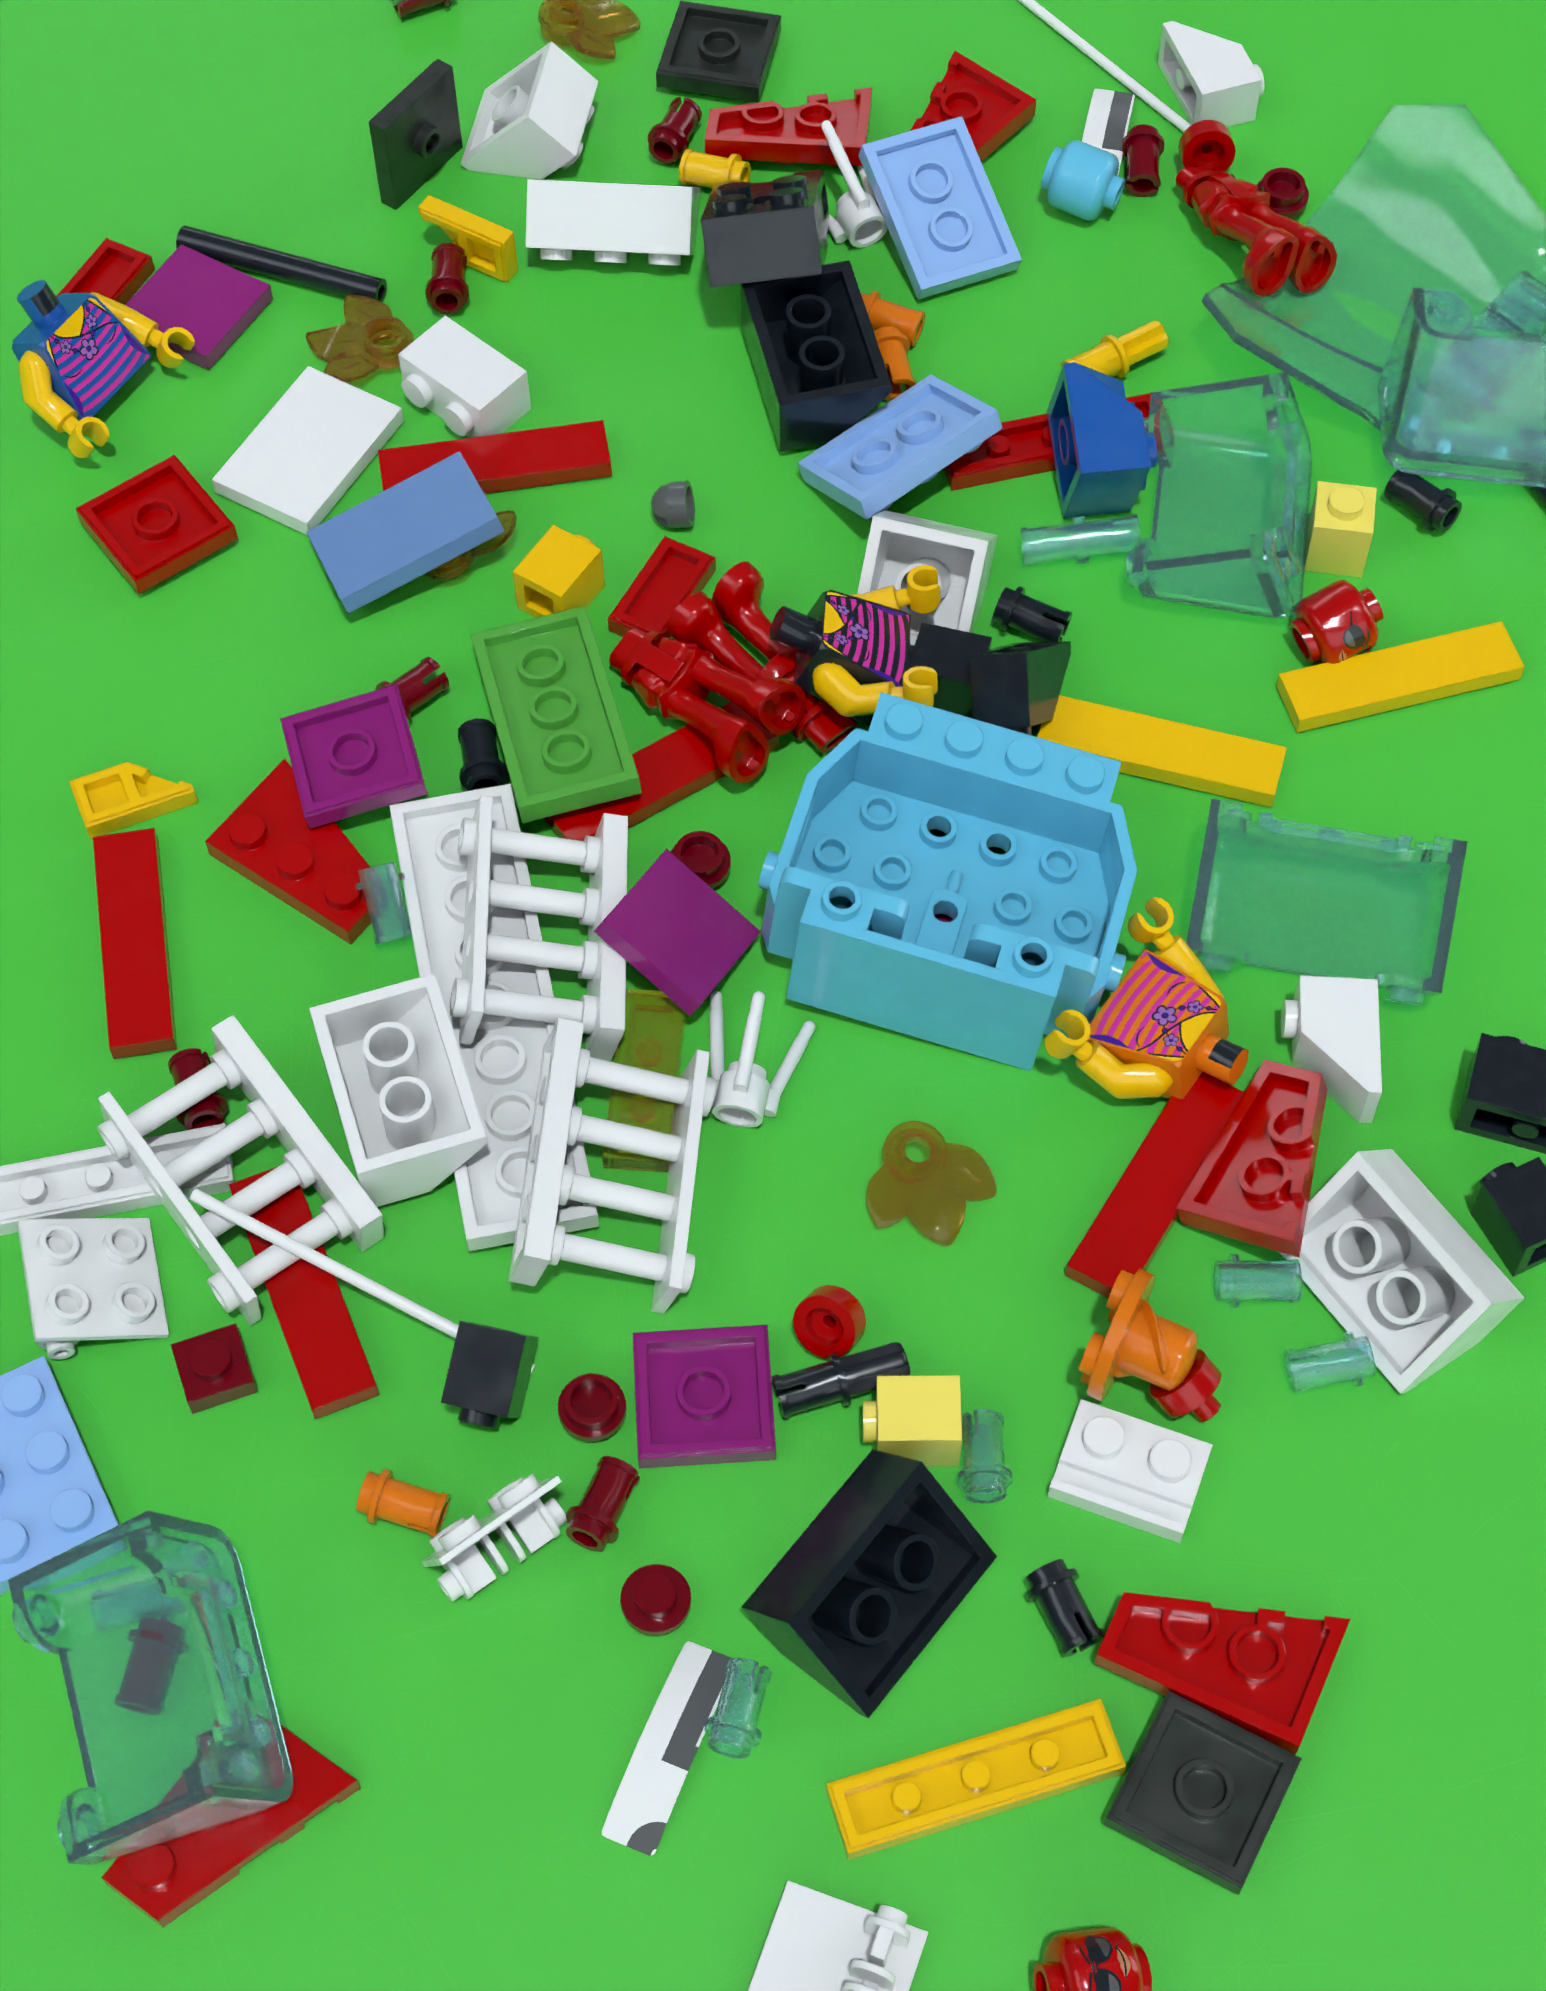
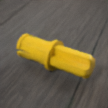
[1060,320,1169,378]

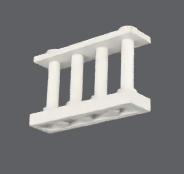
[450,795,628,1062]
[97,1015,384,1326]
[509,1017,716,1314]

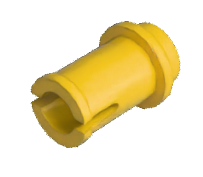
[679,149,751,189]

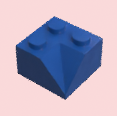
[1047,362,1157,518]

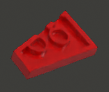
[910,51,1036,161]
[704,87,872,168]
[205,758,391,945]
[1176,1059,1328,1258]
[1094,1592,1350,1755]
[101,1699,361,1928]

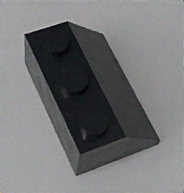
[740,260,892,451]
[742,1449,997,1718]

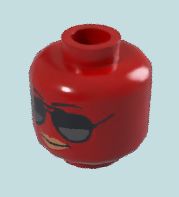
[1289,580,1384,664]
[1033,1927,1152,1991]

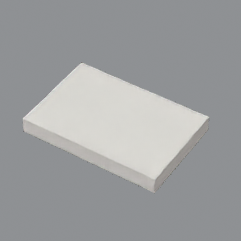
[212,366,404,536]

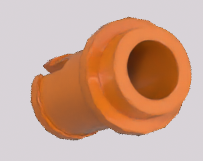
[861,291,926,347]
[874,326,916,401]
[356,1469,450,1537]

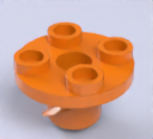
[1079,1269,1198,1402]

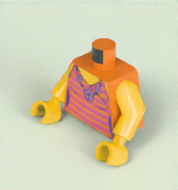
[1045,897,1249,1099]

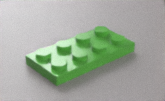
[470,606,642,824]

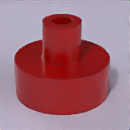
[1178,120,1236,172]
[793,1285,866,1358]
[1149,1349,1221,1422]

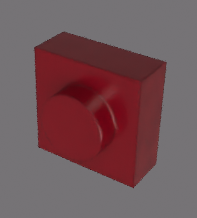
[170,1323,258,1414]

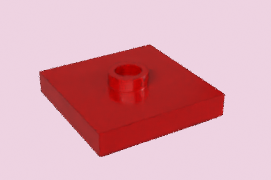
[76,455,238,594]

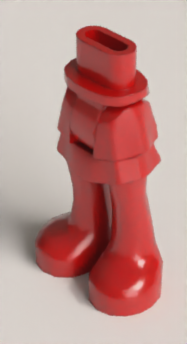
[1176,167,1337,297]
[666,561,858,754]
[609,627,806,783]

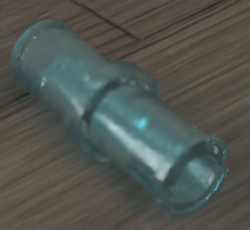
[1020,514,1141,566]

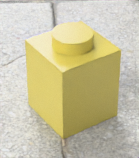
[1304,481,1377,578]
[862,1375,962,1467]

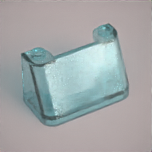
[1378,287,1546,488]
[1126,372,1312,619]
[1186,799,1468,1006]
[8,1511,293,1865]

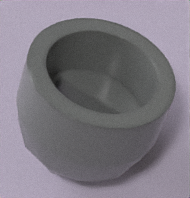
[651,480,695,528]

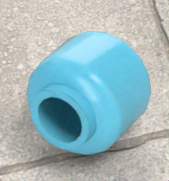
[1041,140,1125,221]

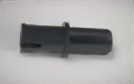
[771,1342,910,1418]

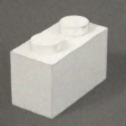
[398,316,531,438]

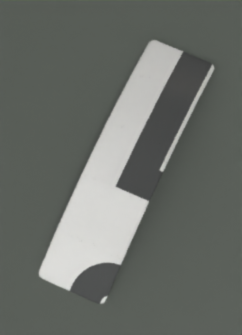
[1082,89,1135,176]
[602,1641,737,1856]

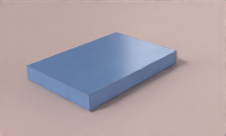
[306,451,504,614]

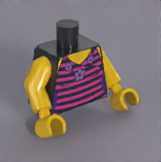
[769,565,941,727]

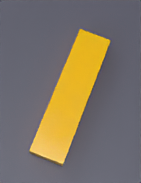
[1276,621,1525,733]
[1037,695,1287,808]
[826,1699,1126,1860]

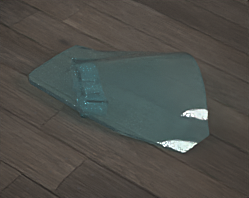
[1201,104,1546,457]

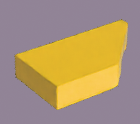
[418,195,518,283]
[69,762,198,840]

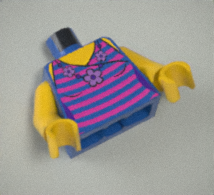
[12,280,195,458]

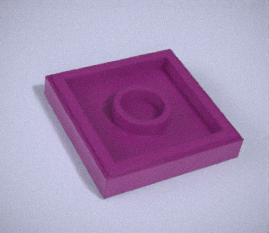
[125,244,273,370]
[280,684,428,829]
[593,848,761,1016]
[633,1325,776,1469]

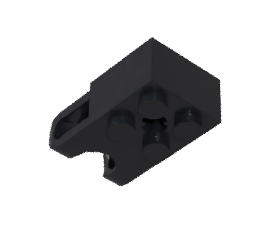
[701,169,829,287]

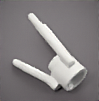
[821,120,888,248]
[709,991,816,1128]

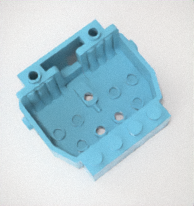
[758,692,1137,1071]

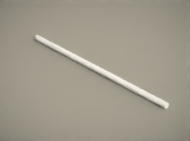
[1018,0,1191,133]
[189,1188,535,1375]

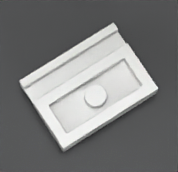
[1048,1399,1213,1544]

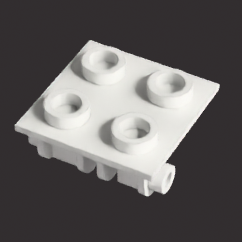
[17,1218,169,1360]
[421,1473,567,1602]
[748,1881,928,1991]

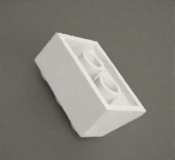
[526,179,701,265]
[309,973,488,1207]
[1279,1149,1525,1394]

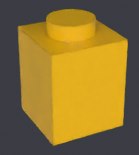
[513,525,605,618]

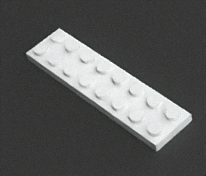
[389,784,599,1251]

